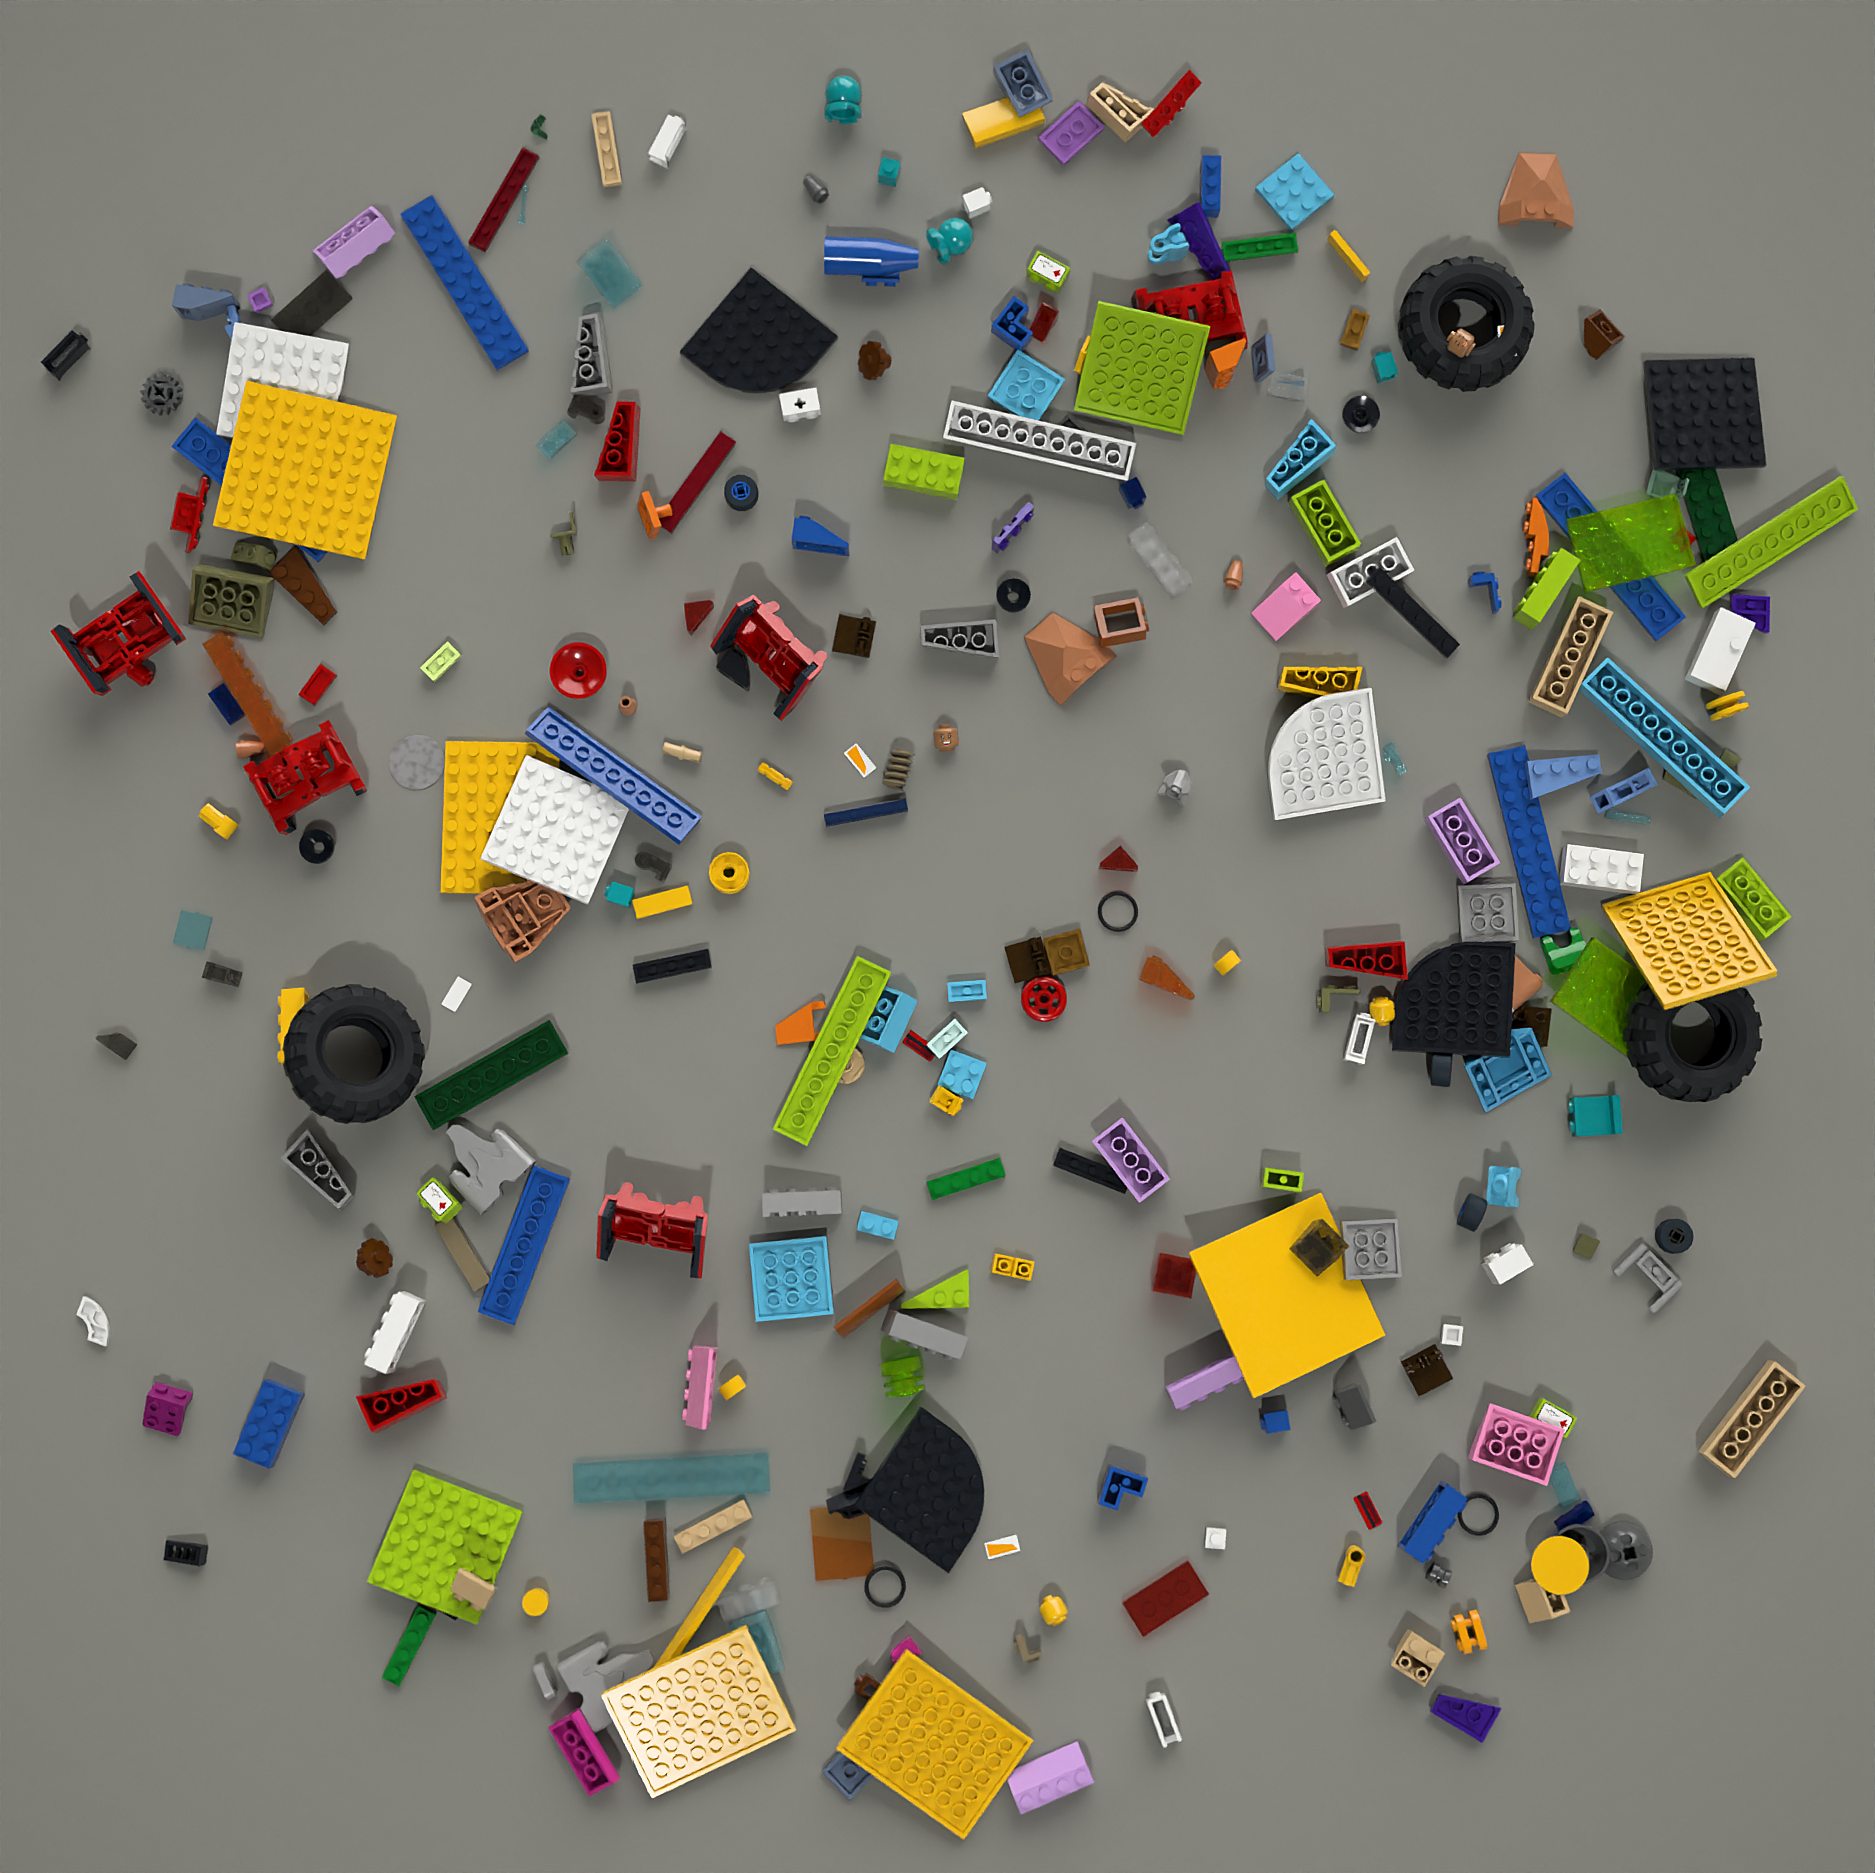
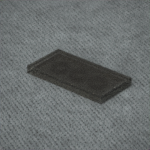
[271,270,353,336]

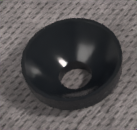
[996,578,1031,613]
[299,829,335,864]

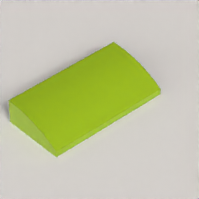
[1715,857,1792,942]

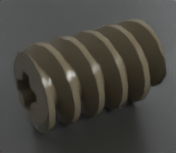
[882,749,915,791]

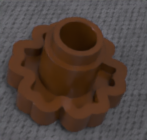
[858,341,892,380]
[356,1238,393,1278]

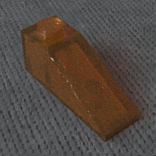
[1138,955,1195,1001]

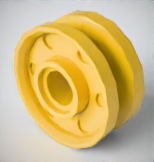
[1705,691,1750,721]
[709,852,750,894]

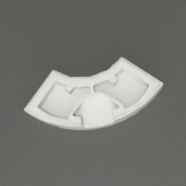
[76,1296,110,1347]

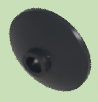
[1342,396,1380,433]

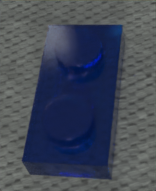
[208,683,246,725]
[1554,1500,1595,1532]

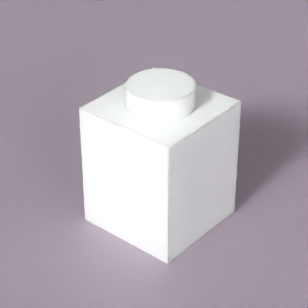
[962,187,992,219]

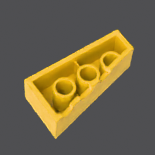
[1277,667,1363,699]
[278,988,309,1065]

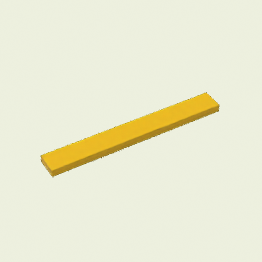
[654,1546,745,1668]

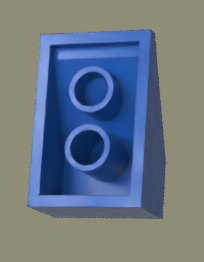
[791,516,850,556]

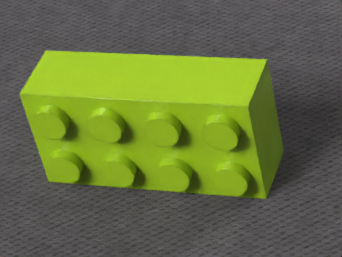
[883,444,965,500]
[1288,479,1361,567]
[1513,548,1580,630]

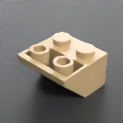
[1514,1578,1571,1623]
[1390,1629,1445,1687]

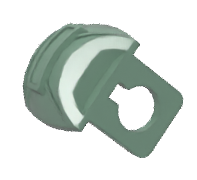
[1646,469,1689,504]

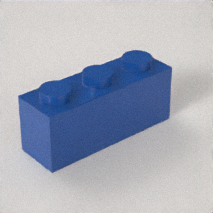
[1200,155,1222,218]

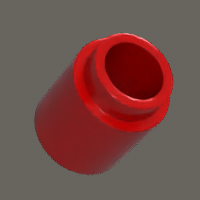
[126,663,154,687]

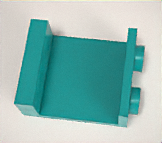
[1567,1095,1623,1137]

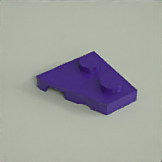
[1730,594,1770,634]

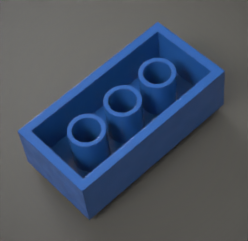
[233,1379,305,1469]
[1397,1481,1467,1564]

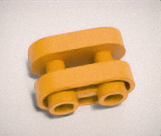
[1450,1610,1487,1655]

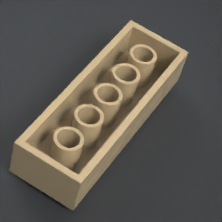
[1528,596,1613,718]
[1698,1360,1806,1479]

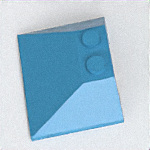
[1464,1028,1552,1112]

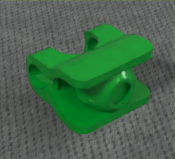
[1540,927,1590,975]

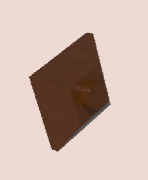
[1584,309,1625,360]

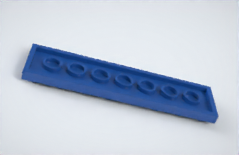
[478,1165,570,1325]

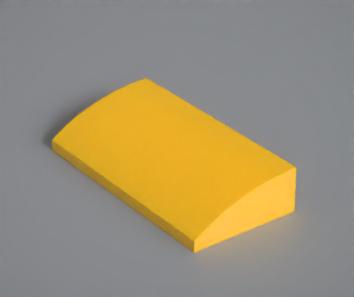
[962,98,1045,148]

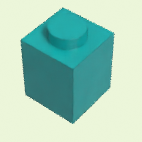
[878,157,901,187]
[1371,351,1398,383]
[604,882,636,909]

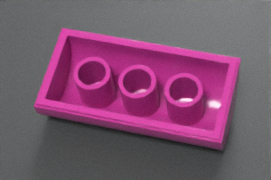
[548,1708,620,1796]

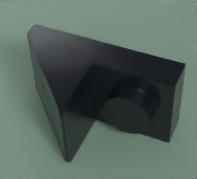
[843,1452,872,1491]

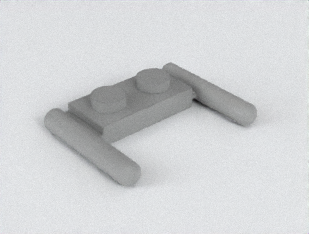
[1613,1243,1683,1314]

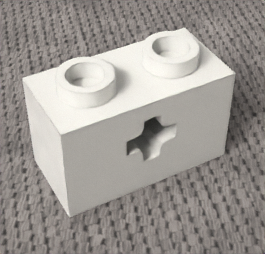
[779,388,821,422]

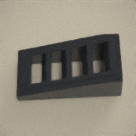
[163,1540,208,1566]

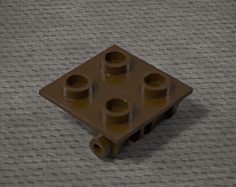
[832,614,876,658]
[1004,937,1052,983]
[1511,1006,1552,1048]
[1400,1344,1453,1397]

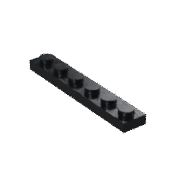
[1365,567,1460,659]

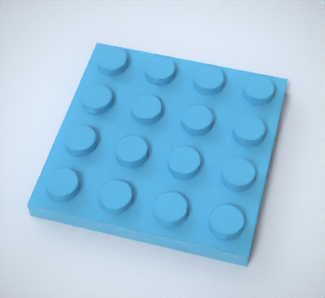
[749,1236,834,1322]

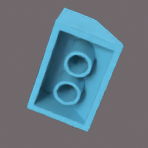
[860,986,918,1053]

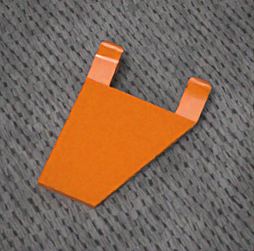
[775,1001,826,1045]

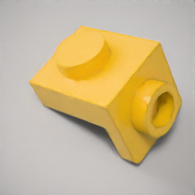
[929,1085,963,1116]

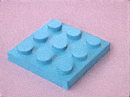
[1255,153,1334,231]
[987,350,1065,421]

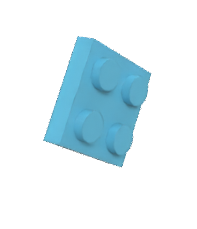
[937,1050,987,1099]

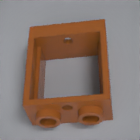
[1094,598,1149,648]

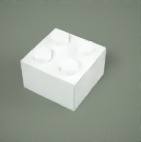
[1481,1243,1534,1285]

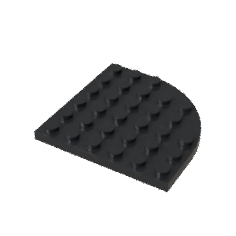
[680,267,838,393]
[1392,941,1516,1058]
[854,1407,984,1573]

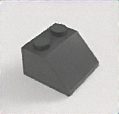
[1333,1383,1377,1430]

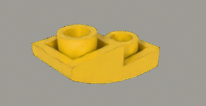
[990,1253,1035,1281]

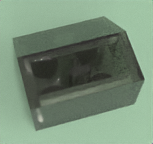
[1289,1219,1349,1276]

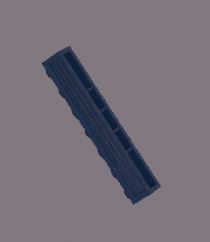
[824,798,908,827]

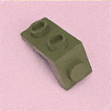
[231,542,278,571]
[1316,985,1360,1013]

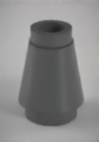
[803,176,829,204]

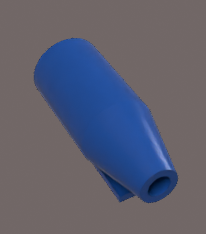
[824,236,919,287]

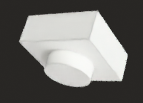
[1441,1324,1463,1346]
[1205,1527,1226,1549]

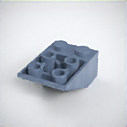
[172,283,241,321]

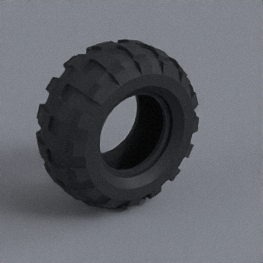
[1398,256,1535,392]
[1623,981,1763,1103]
[282,984,425,1124]

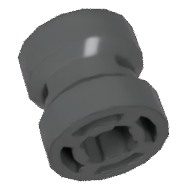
[1425,1562,1452,1589]

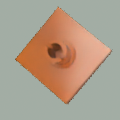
[636,491,672,540]

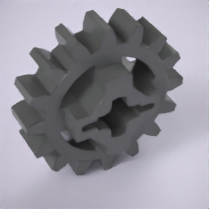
[140,373,183,416]

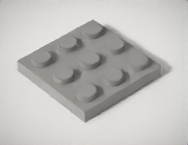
[1457,883,1519,942]
[1340,1219,1402,1280]

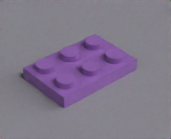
[1038,101,1104,166]

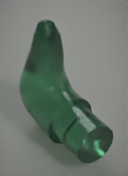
[531,114,548,139]

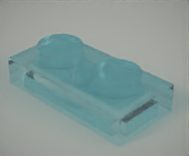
[536,420,576,460]
[1549,1462,1580,1507]

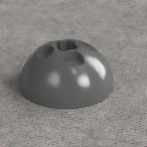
[1600,1521,1653,1580]
[1556,1524,1610,1584]

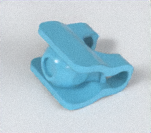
[1147,223,1189,265]
[1486,1165,1522,1208]

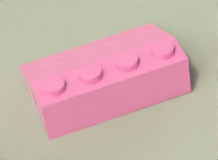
[682,1345,717,1430]
[1468,1403,1565,1486]

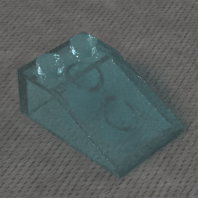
[576,238,643,309]
[729,1608,785,1675]

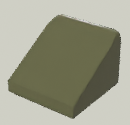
[1572,1234,1600,1259]

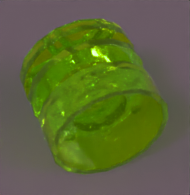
[879,1356,925,1398]

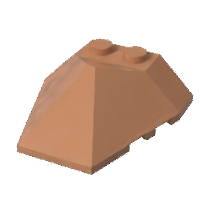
[1498,153,1574,228]
[1024,613,1117,706]
[474,880,571,963]

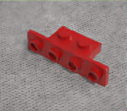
[1141,70,1202,137]
[170,477,209,553]

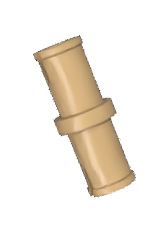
[662,742,702,763]

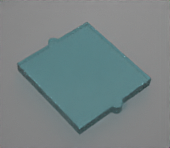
[173,910,212,950]

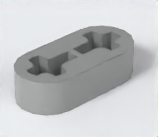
[533,1662,557,1701]

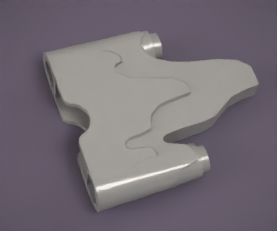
[446,1125,536,1216]
[557,1641,654,1734]

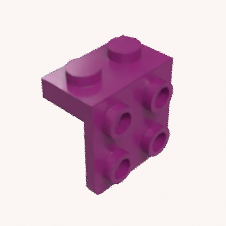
[142,1382,193,1436]

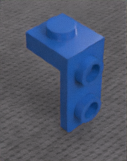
[1468,572,1502,614]

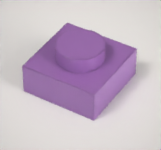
[247,287,274,314]

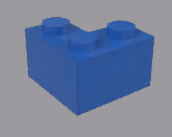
[991,296,1033,352]
[1098,1465,1148,1511]

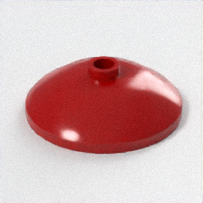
[549,642,607,699]

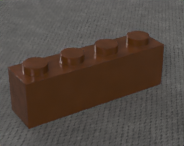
[643,1518,670,1602]

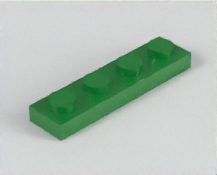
[1221,233,1299,262]
[926,1158,1006,1200]
[381,1605,437,1687]

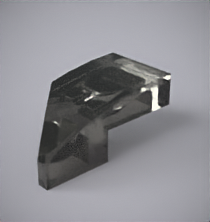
[95,1032,138,1060]

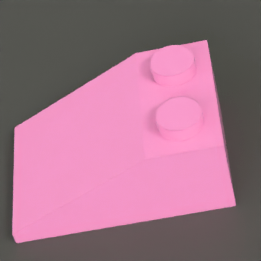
[1251,572,1321,641]

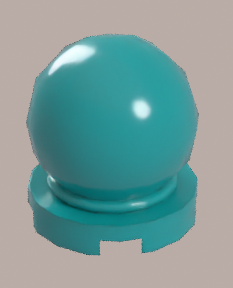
[824,75,862,124]
[926,218,973,265]

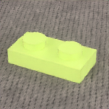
[420,641,462,682]

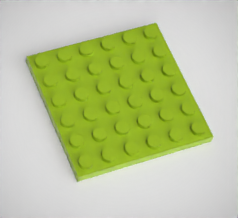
[1074,301,1210,435]
[367,1469,523,1625]

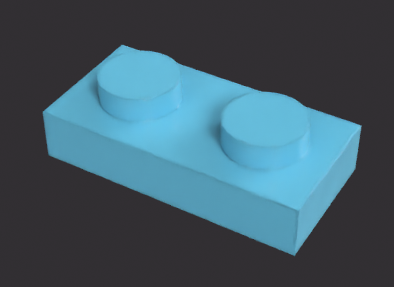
[947,980,987,1002]
[857,1211,899,1240]

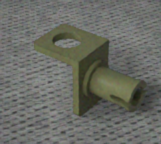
[550,512,577,556]

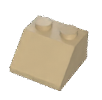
[450,1568,498,1611]

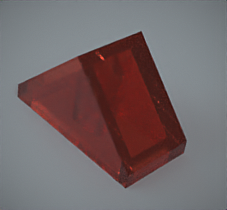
[1029,302,1059,343]
[684,600,715,636]
[1099,846,1138,872]

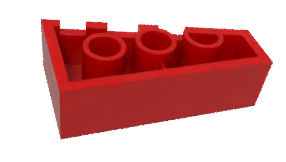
[594,401,640,482]
[1324,941,1408,980]
[355,1379,447,1433]

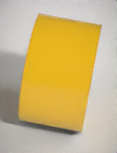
[1213,950,1241,976]
[718,1374,747,1401]
[522,1588,550,1616]

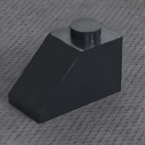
[716,649,750,692]

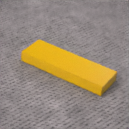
[1327,230,1370,283]
[632,885,693,919]

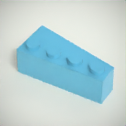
[1265,419,1336,500]

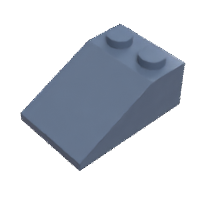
[993,50,1053,118]

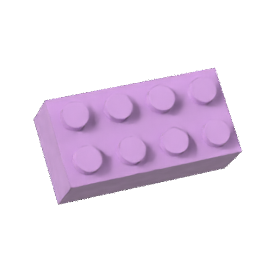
[1424,797,1500,885]

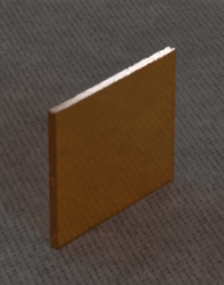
[810,1508,874,1581]

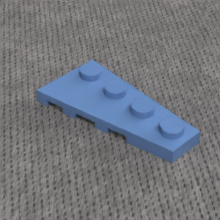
[1525,754,1602,800]

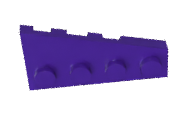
[1167,203,1230,280]

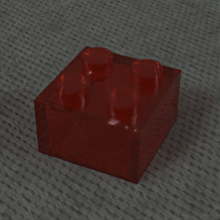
[1151,1252,1196,1299]

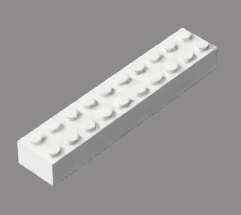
[943,401,1136,481]

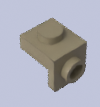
[1013,1634,1042,1663]

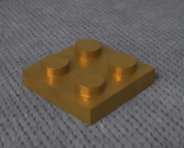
[1043,929,1090,976]

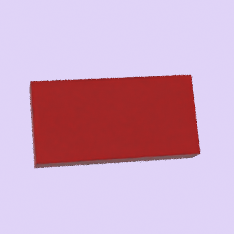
[298,664,337,706]

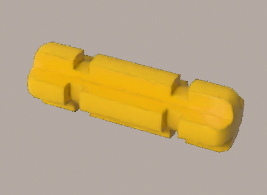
[758,762,793,790]

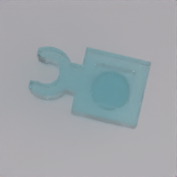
[1382,742,1407,776]

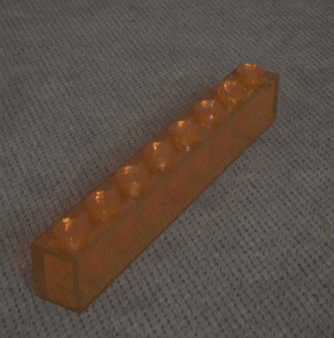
[203,632,294,756]

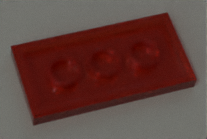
[1122,1560,1209,1637]

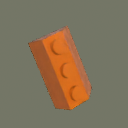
[1204,338,1246,389]

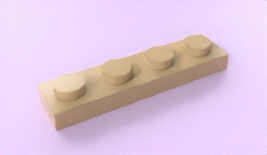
[592,111,622,188]
[674,1499,753,1554]

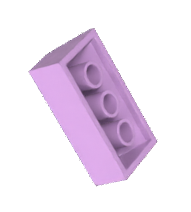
[313,205,395,279]
[1092,1117,1170,1203]
[1165,1353,1244,1410]
[1007,1741,1094,1814]

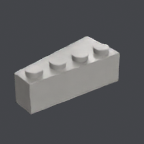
[571,313,612,399]
[920,619,999,659]
[281,1129,354,1212]
[762,1187,842,1217]
[881,1308,968,1361]

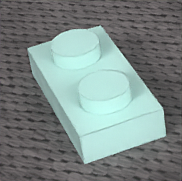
[926,1019,968,1059]

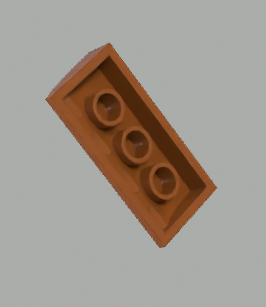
[834,1279,905,1338]

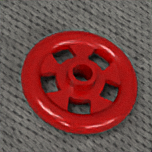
[1021,976,1067,1022]

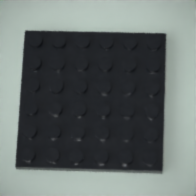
[1643,358,1766,471]

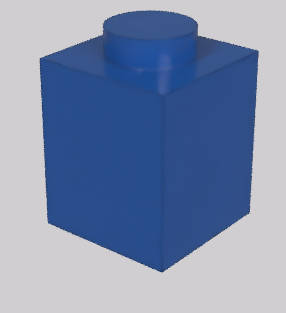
[1260,1409,1291,1434]

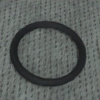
[1098,892,1138,932]
[1458,1494,1499,1536]
[864,1566,906,1608]

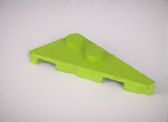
[901,1270,969,1309]

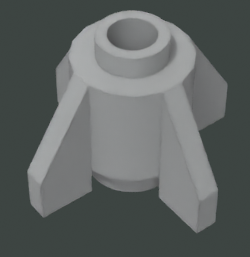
[1158,770,1192,806]

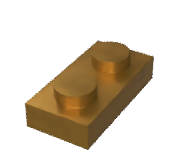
[1340,309,1370,351]

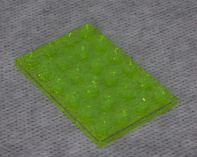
[1565,493,1696,593]
[1550,937,1646,1058]

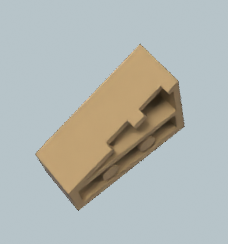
[1086,82,1154,143]

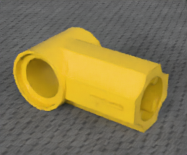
[198,803,239,840]
[1337,1545,1365,1587]

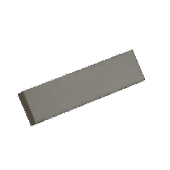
[434,1218,490,1292]

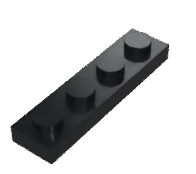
[632,949,712,984]
[1053,1148,1127,1194]

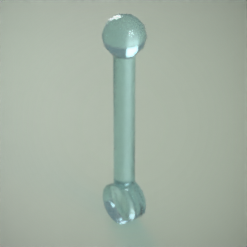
[518,185,529,224]

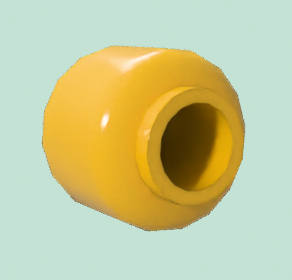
[1369,997,1395,1026]
[1039,1595,1068,1626]

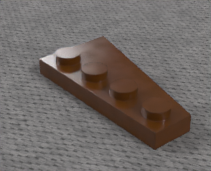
[269,546,337,625]

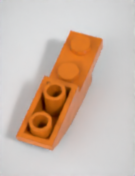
[1522,497,1549,577]

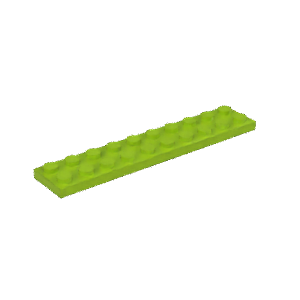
[1684,476,1858,608]
[773,956,892,1146]

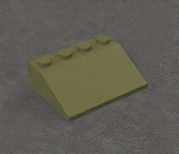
[188,564,274,638]

